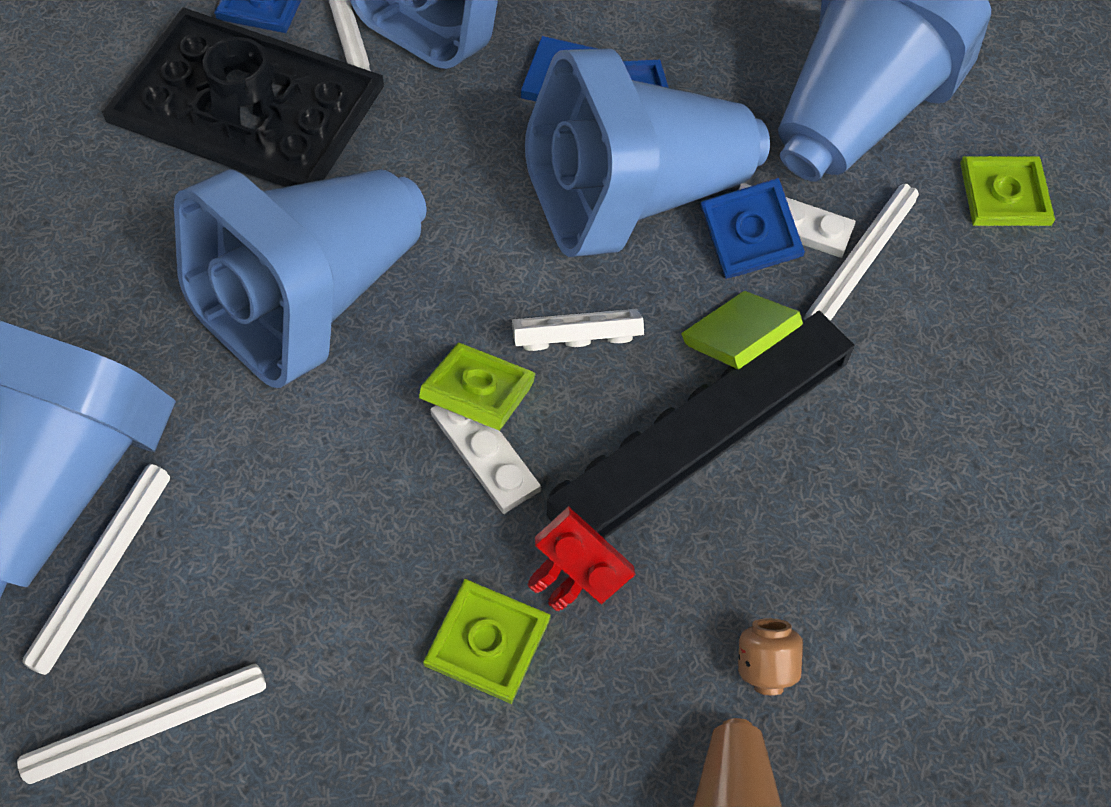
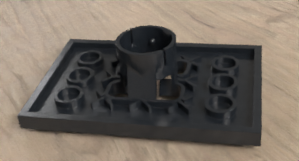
[102,7,384,187]

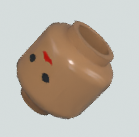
[738,618,803,695]

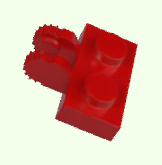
[527,506,636,612]

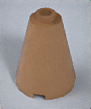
[693,718,782,807]

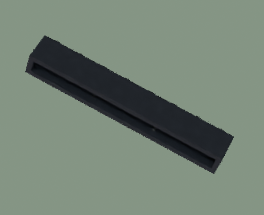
[546,310,855,539]

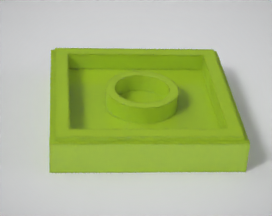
[960,156,1055,226]
[681,291,803,369]
[419,343,536,431]
[423,579,551,704]

